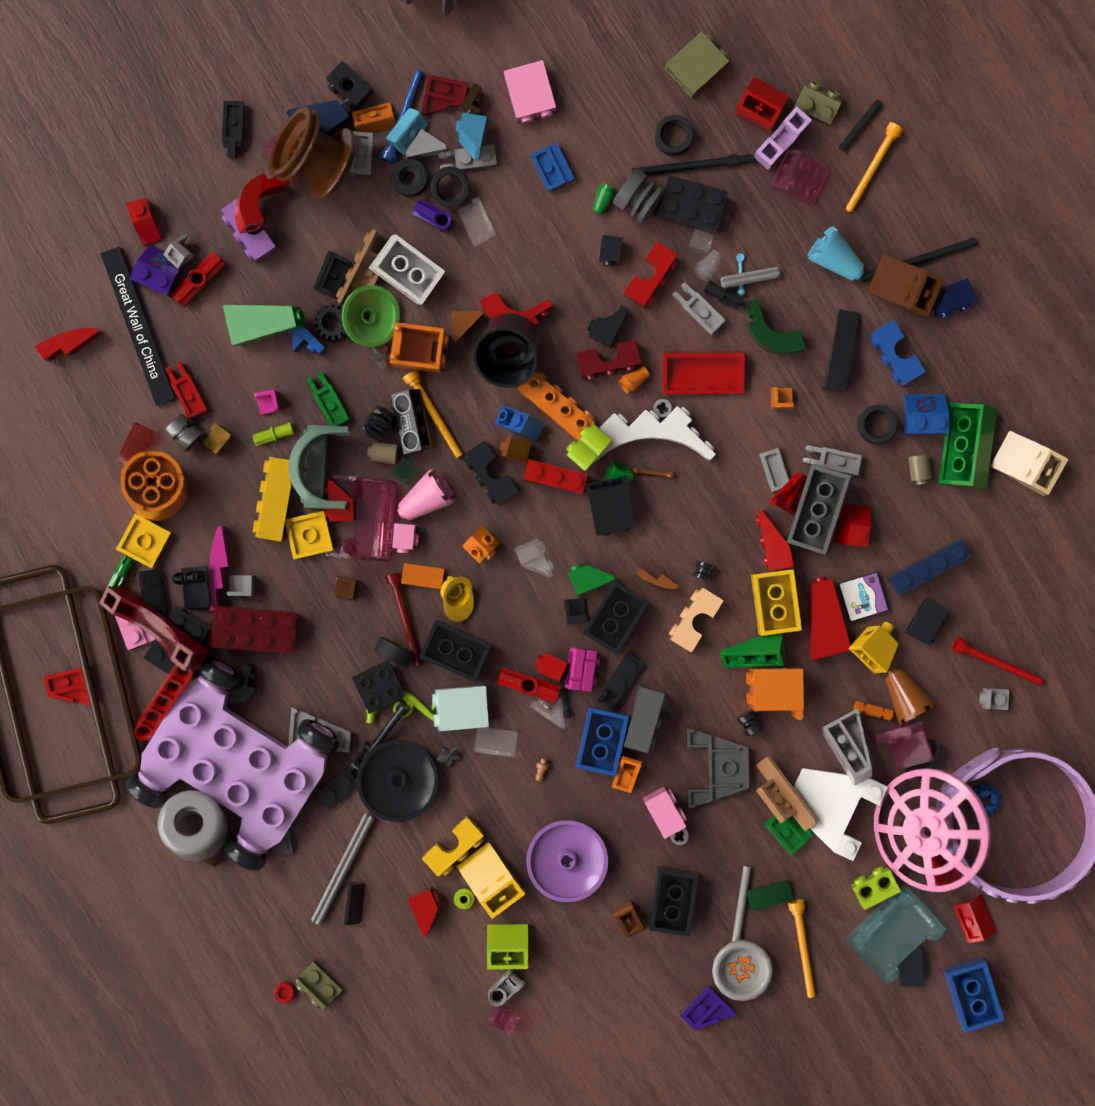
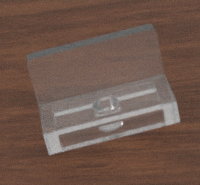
[458,197,496,246]
[474,727,518,758]

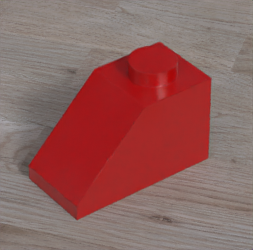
[126,197,162,246]
[407,887,441,937]

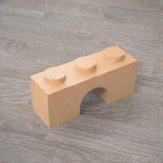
[669,587,724,653]

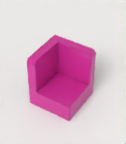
[254,389,281,415]

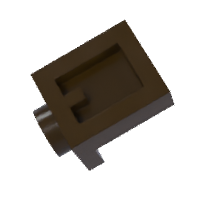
[462,83,483,116]

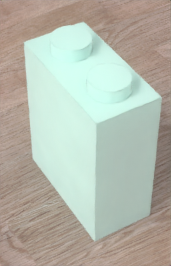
[432,685,489,731]

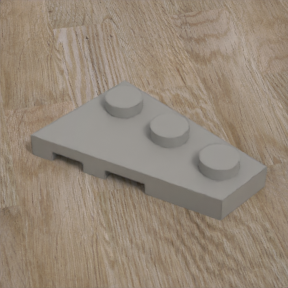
[288,707,351,752]

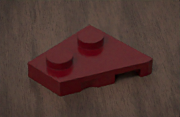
[421,75,469,114]

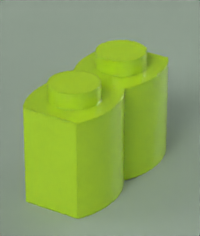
[566,424,612,471]

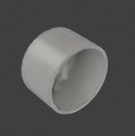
[158,791,229,861]

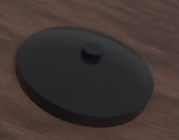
[357,739,439,822]

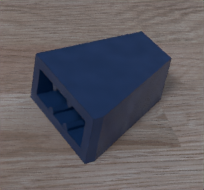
[286,100,351,136]

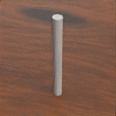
[732,866,751,942]

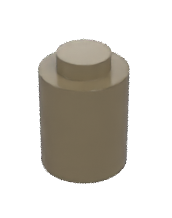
[367,442,398,465]
[908,455,931,485]

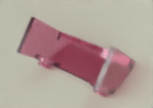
[326,475,399,562]

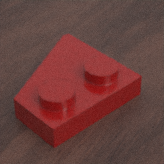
[769,472,807,516]
[43,667,91,706]

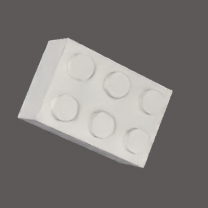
[369,234,445,305]

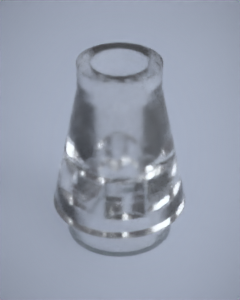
[694,250,722,281]

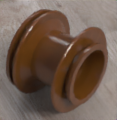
[269,107,355,200]

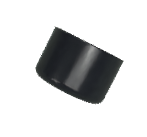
[473,313,543,388]

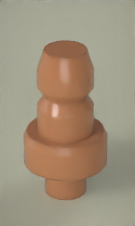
[536,758,549,781]

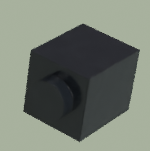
[599,235,623,267]

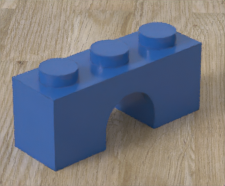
[870,320,926,386]

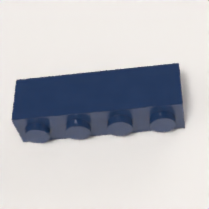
[886,539,972,596]

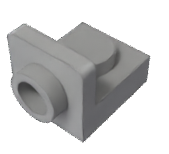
[979,688,1009,710]

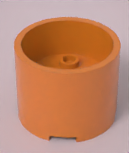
[121,451,188,521]

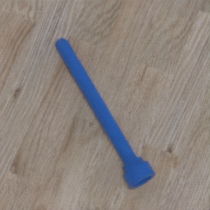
[379,70,423,164]

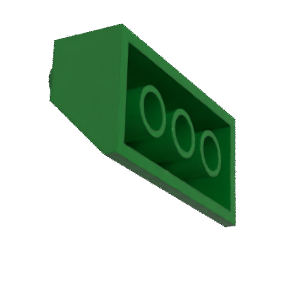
[939,403,997,489]

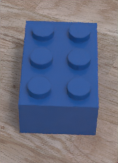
[575,706,629,776]
[942,957,1004,1033]

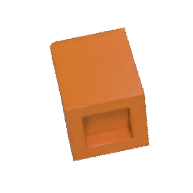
[771,387,794,409]

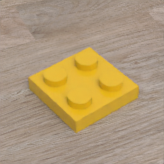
[285,511,334,559]
[116,514,172,568]

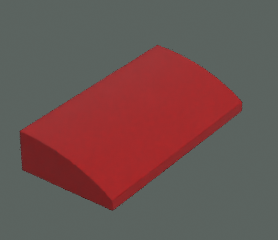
[662,351,745,394]

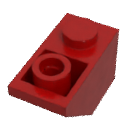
[324,480,355,522]

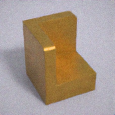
[203,423,234,455]

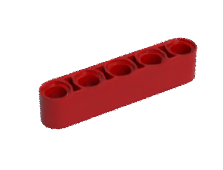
[134,664,194,740]

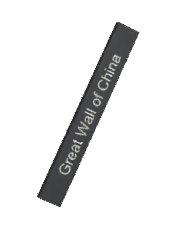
[100,247,176,406]

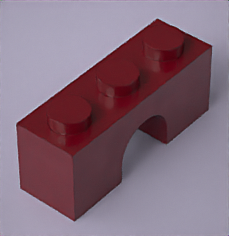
[576,340,641,381]

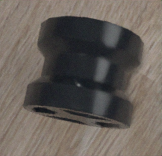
[692,561,715,581]

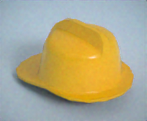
[440,576,474,622]

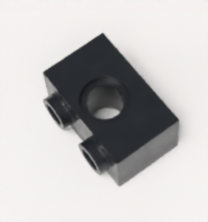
[326,61,374,110]

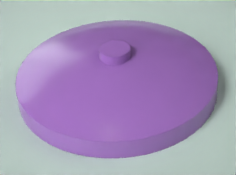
[526,819,608,902]

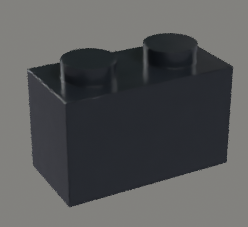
[904,597,949,645]

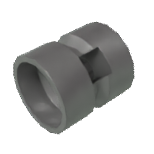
[165,414,204,452]

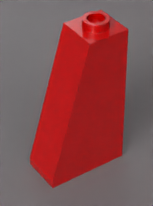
[809,576,851,661]

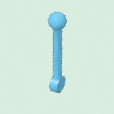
[736,253,746,296]

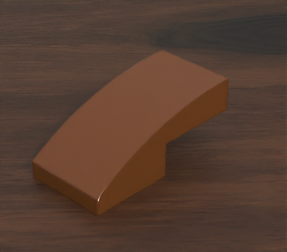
[636,568,678,589]

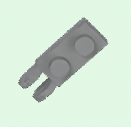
[438,144,497,171]
[672,282,726,335]
[803,445,863,476]

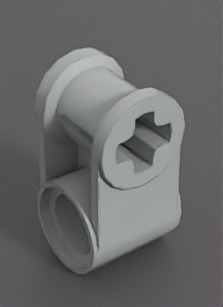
[488,969,526,1006]

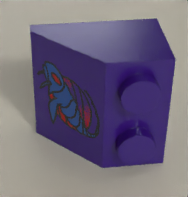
[129,245,187,298]

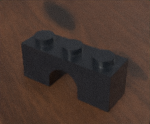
[464,440,519,505]

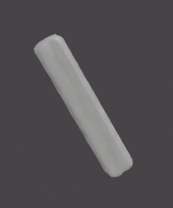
[720,267,780,288]

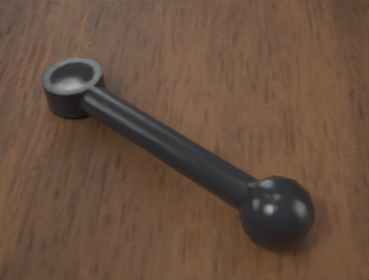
[560,676,571,718]

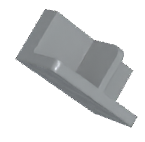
[350,131,374,177]

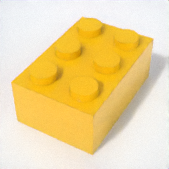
[751,569,802,636]

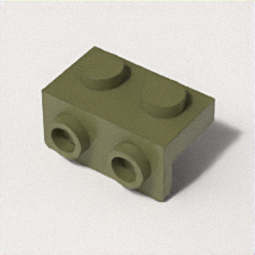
[794,81,843,125]

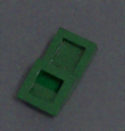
[746,880,793,911]

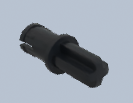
[703,280,743,309]

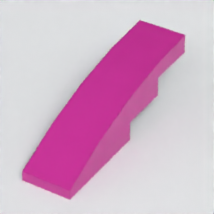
[208,526,231,611]

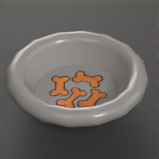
[712,940,773,1001]

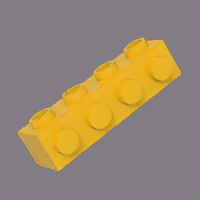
[253,457,292,542]

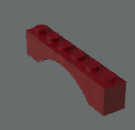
[99,585,209,671]

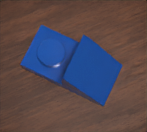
[293,327,327,355]

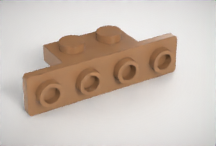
[336,228,380,305]
[756,756,818,831]

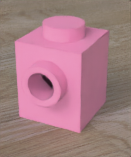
[392,523,419,553]

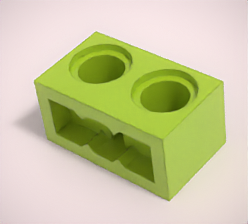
[851,866,901,910]

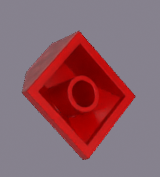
[833,504,871,547]

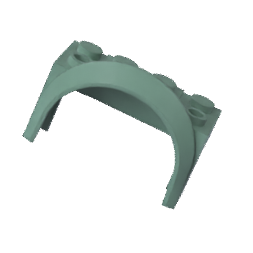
[289,425,351,510]

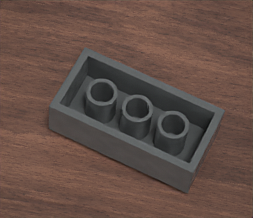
[787,464,854,555]

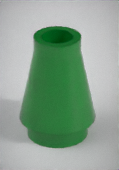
[592,183,617,215]

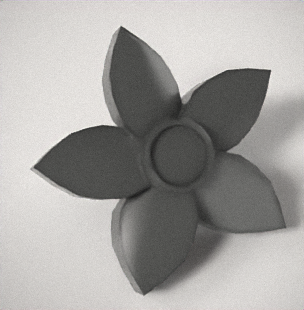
[371,346,390,369]
[437,747,461,767]

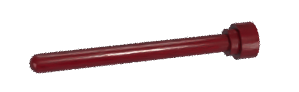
[384,572,422,668]

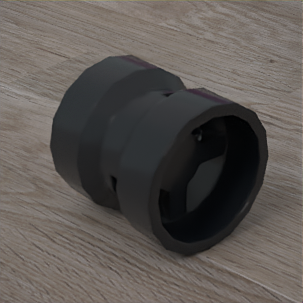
[737,709,764,737]

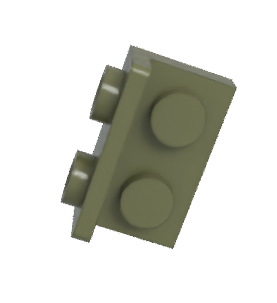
[295,961,343,1010]

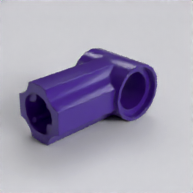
[412,199,453,232]

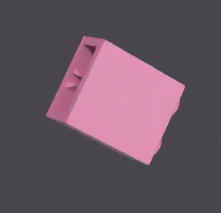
[504,60,556,124]

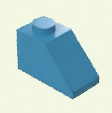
[455,113,487,161]

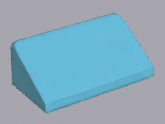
[386,108,428,155]

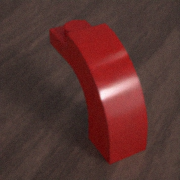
[235,173,290,234]
[479,291,552,327]

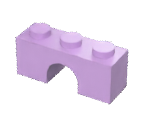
[753,106,812,170]

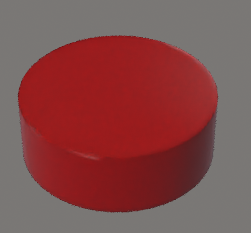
[274,981,295,1003]

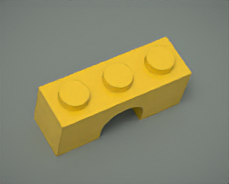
[422,816,484,877]

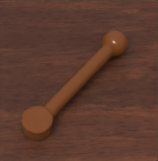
[632,468,675,479]

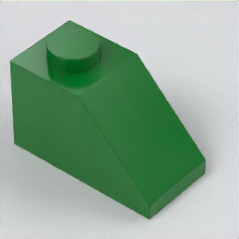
[568,563,615,596]

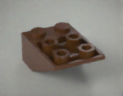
[867,255,944,317]

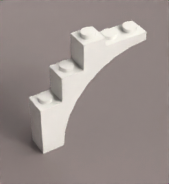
[593,406,716,463]

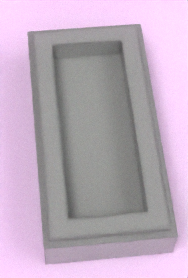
[759,448,789,493]

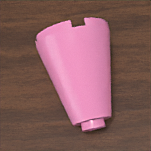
[397,468,456,521]

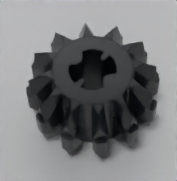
[362,405,393,441]

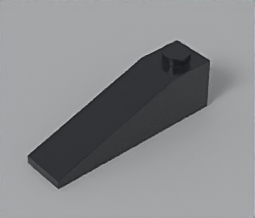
[822,309,859,393]

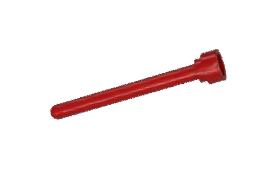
[952,637,1044,685]

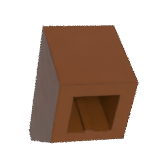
[499,435,532,464]

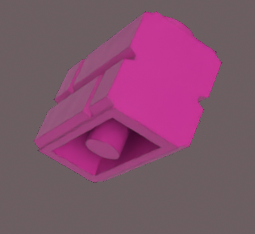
[564,647,600,692]

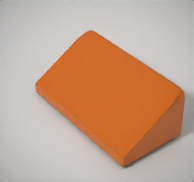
[351,102,396,133]
[401,563,445,589]

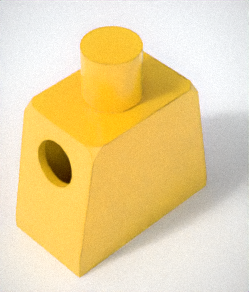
[849,622,898,673]

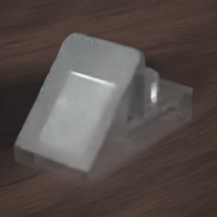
[530,697,565,729]

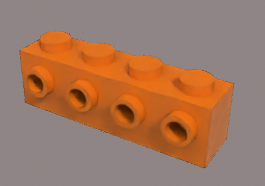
[517,370,595,441]

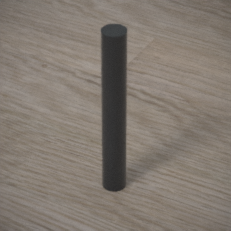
[838,99,883,152]

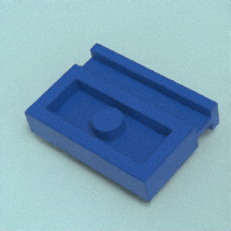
[530,142,574,192]

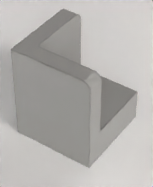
[164,233,194,269]
[227,575,254,596]

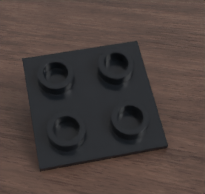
[172,566,211,609]
[351,660,406,714]

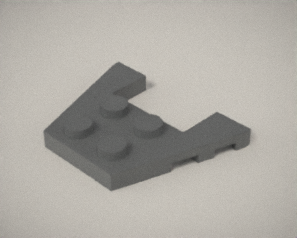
[687,728,749,808]

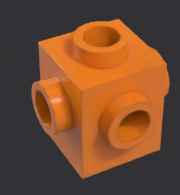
[462,526,499,563]

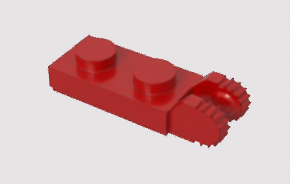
[166,361,208,420]

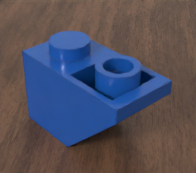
[495,405,545,442]

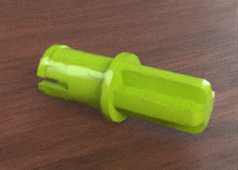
[253,422,294,446]

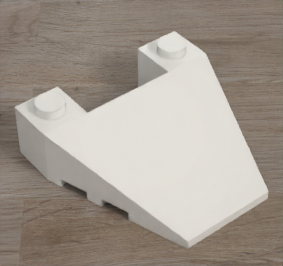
[793,768,888,861]

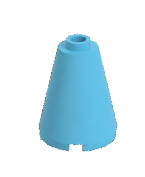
[807,226,865,281]

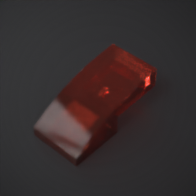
[116,422,154,465]

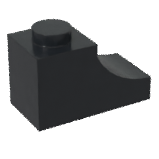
[587,305,629,347]

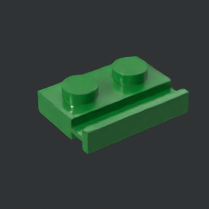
[764,815,813,855]

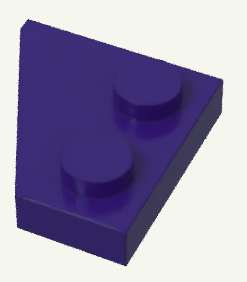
[680,986,737,1030]

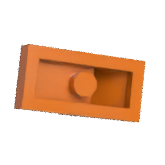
[612,756,642,793]

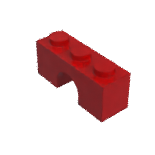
[623,241,678,308]
[524,459,588,495]

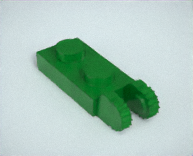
[307,371,350,426]

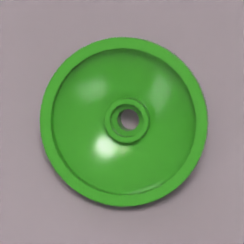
[342,285,400,347]

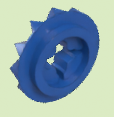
[969,784,1002,817]

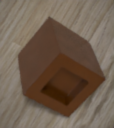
[334,576,358,600]

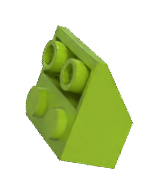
[487,924,528,970]

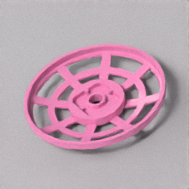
[874,768,991,892]

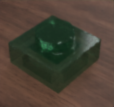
[391,457,419,486]

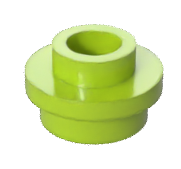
[454,888,474,909]

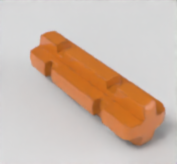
[853,701,894,721]

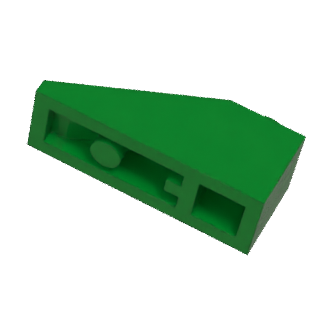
[720,634,787,668]

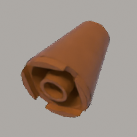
[885,667,936,726]

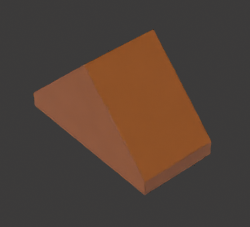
[452,311,484,345]
[613,900,644,938]

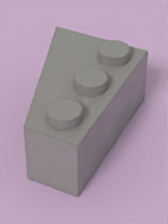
[822,708,872,786]

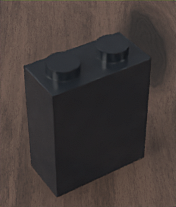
[586,475,636,536]

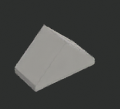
[406,129,447,159]

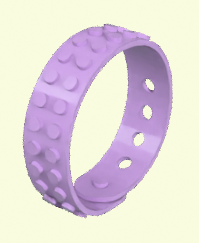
[936,748,1095,904]

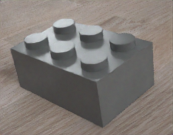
[623,685,667,753]

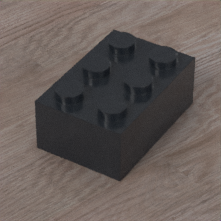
[657,175,728,235]
[582,581,649,654]
[143,606,211,674]
[419,619,492,682]
[648,866,699,937]

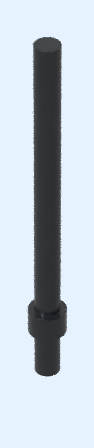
[632,154,754,175]
[860,237,977,283]

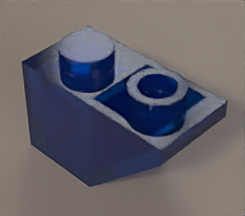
[933,278,976,319]

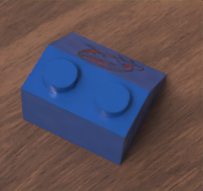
[904,394,949,435]

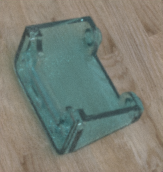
[846,886,946,985]

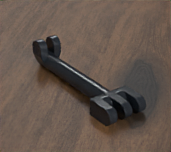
[357,701,411,756]

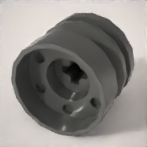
[612,168,665,223]

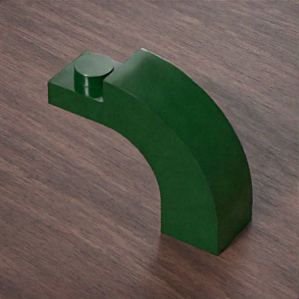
[746,299,805,355]

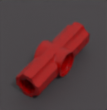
[171,252,226,307]
[497,667,561,703]

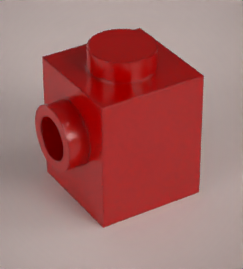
[535,652,568,681]

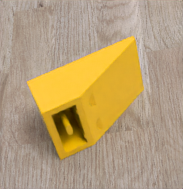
[456,842,525,919]

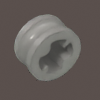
[653,399,672,418]
[670,828,689,845]

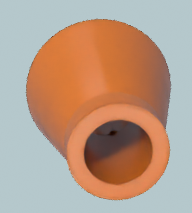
[619,366,650,394]

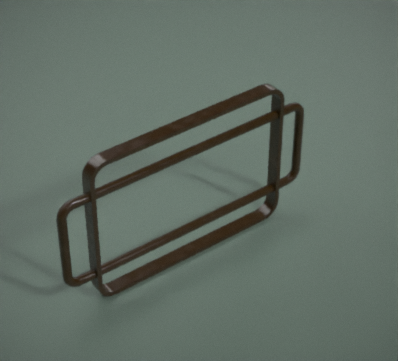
[0,565,142,824]

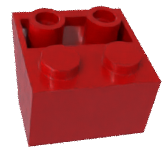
[734,77,789,132]

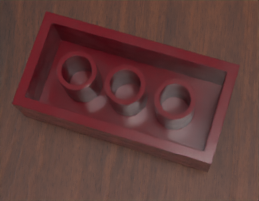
[209,605,298,653]

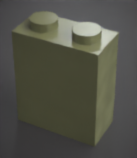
[664,31,729,99]

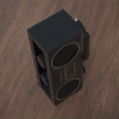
[390,389,433,455]

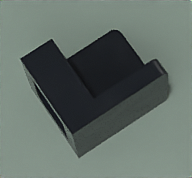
[564,598,587,625]

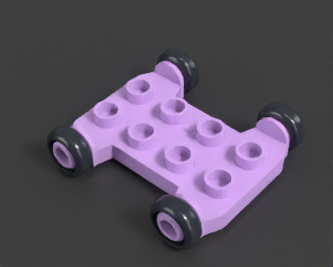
[125,657,340,871]

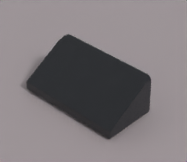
[343,882,365,926]
[897,943,924,986]

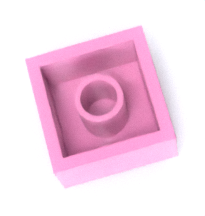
[643,787,687,839]

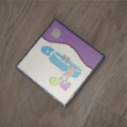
[837,572,889,622]

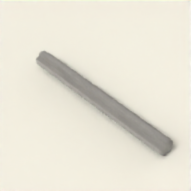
[311,813,374,925]

